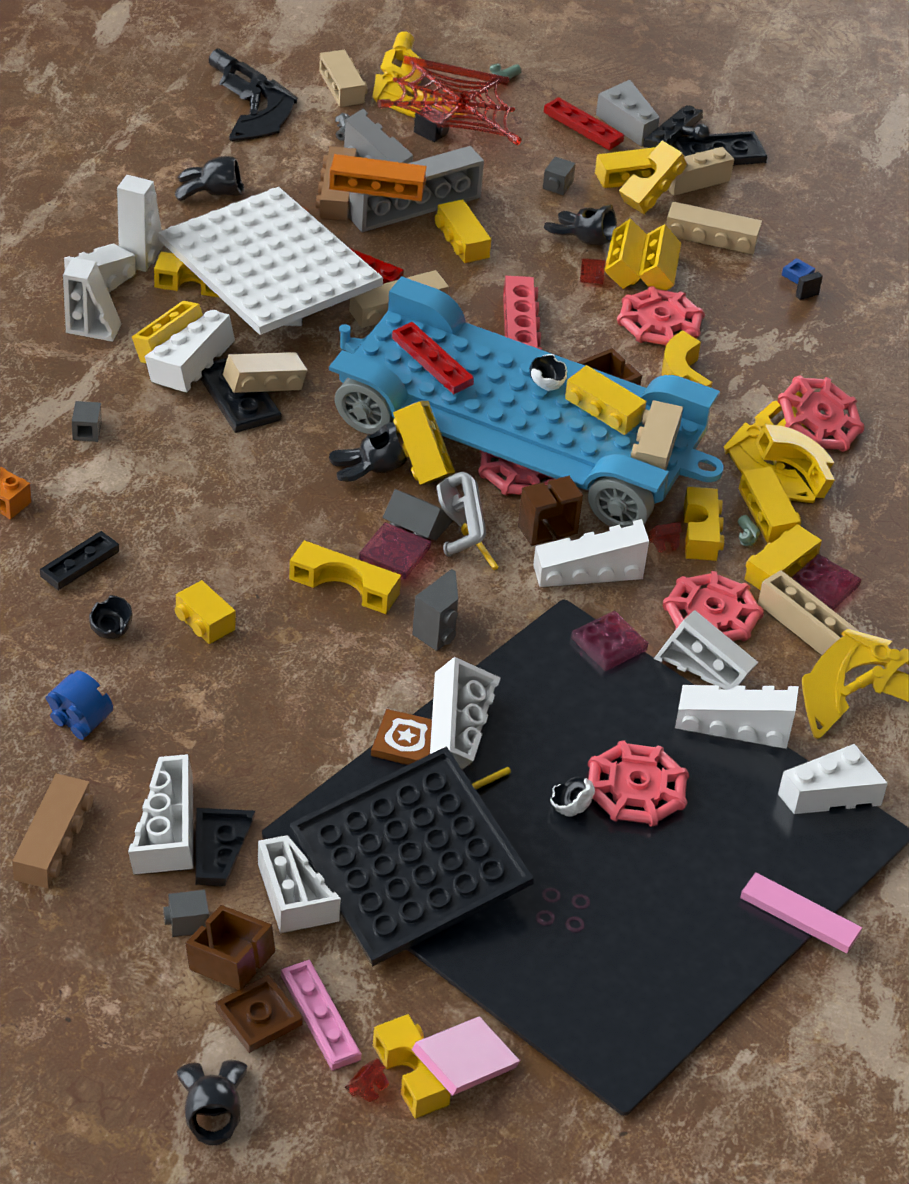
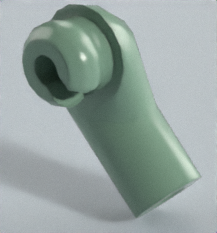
[489,63,522,80]
[738,515,760,546]

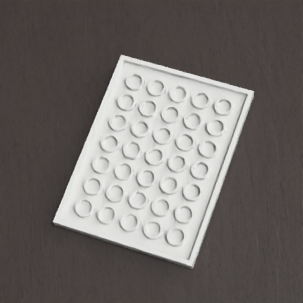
[158,187,383,335]

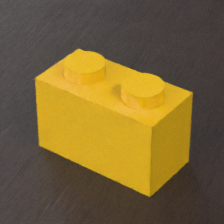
[175,580,236,644]

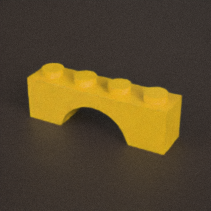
[289,540,401,614]

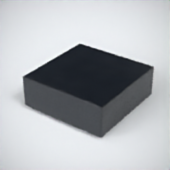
[795,272,823,300]

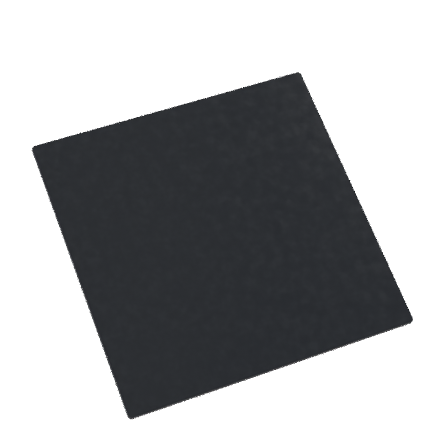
[262,599,909,1116]

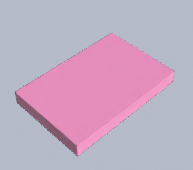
[412,1016,520,1096]

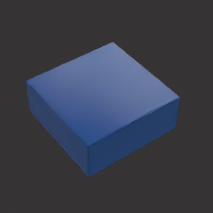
[782,258,815,284]

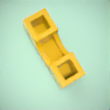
[619,141,687,215]
[154,252,220,298]
[684,486,724,561]
[373,1014,451,1119]

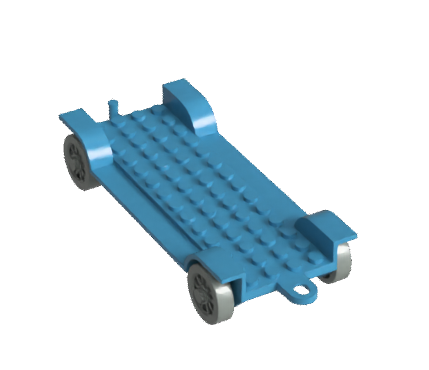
[329,276,724,528]

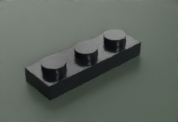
[40,531,119,591]

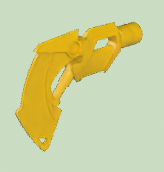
[372,32,468,119]
[723,391,816,503]
[802,629,909,739]

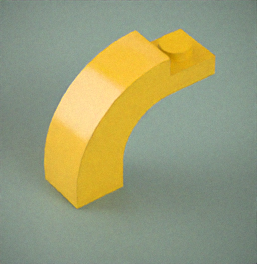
[662,331,712,388]
[755,424,835,498]

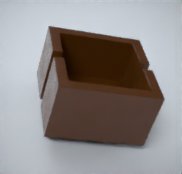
[576,348,642,386]
[518,476,583,546]
[185,905,276,991]

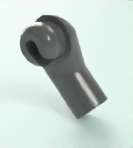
[335,113,350,141]

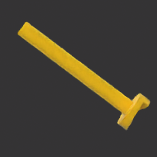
[461,523,498,570]
[472,767,511,790]

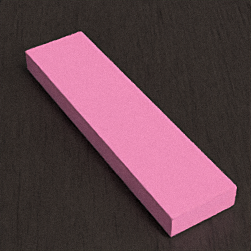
[740,873,862,953]
[281,959,361,1071]

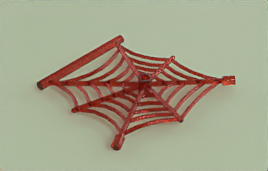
[378,55,522,145]

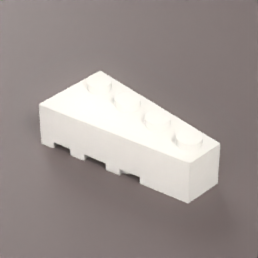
[117,175,164,272]
[145,310,235,393]
[533,519,649,587]
[430,657,500,769]
[675,685,799,749]
[128,754,193,874]

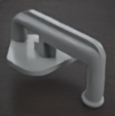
[437,472,486,557]

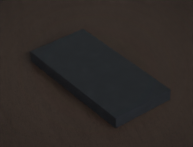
[671,131,768,166]
[200,358,282,433]

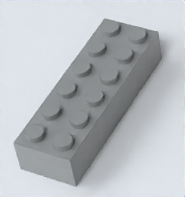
[349,146,484,232]

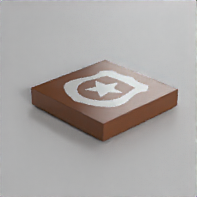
[371,709,432,765]

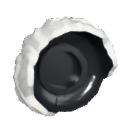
[529,354,568,391]
[550,777,595,817]

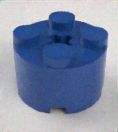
[46,670,113,740]

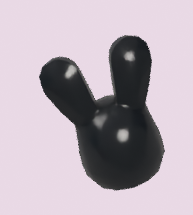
[175,156,245,201]
[544,204,617,245]
[329,422,407,482]
[176,1060,247,1146]

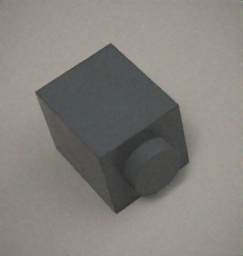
[543,157,576,195]
[72,401,102,442]
[163,890,209,937]

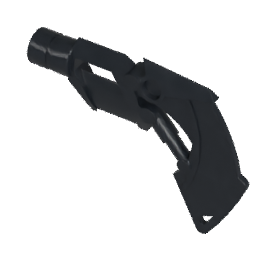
[209,48,298,141]

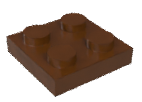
[215,974,303,1053]

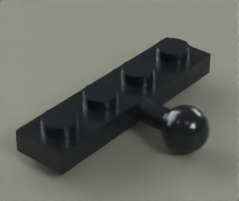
[644,106,710,148]

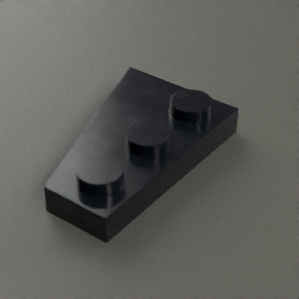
[195,808,255,886]

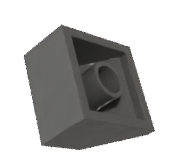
[382,489,454,542]
[412,569,458,651]

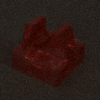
[580,258,605,284]
[648,522,682,553]
[344,1058,389,1102]

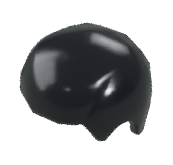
[89,595,133,639]

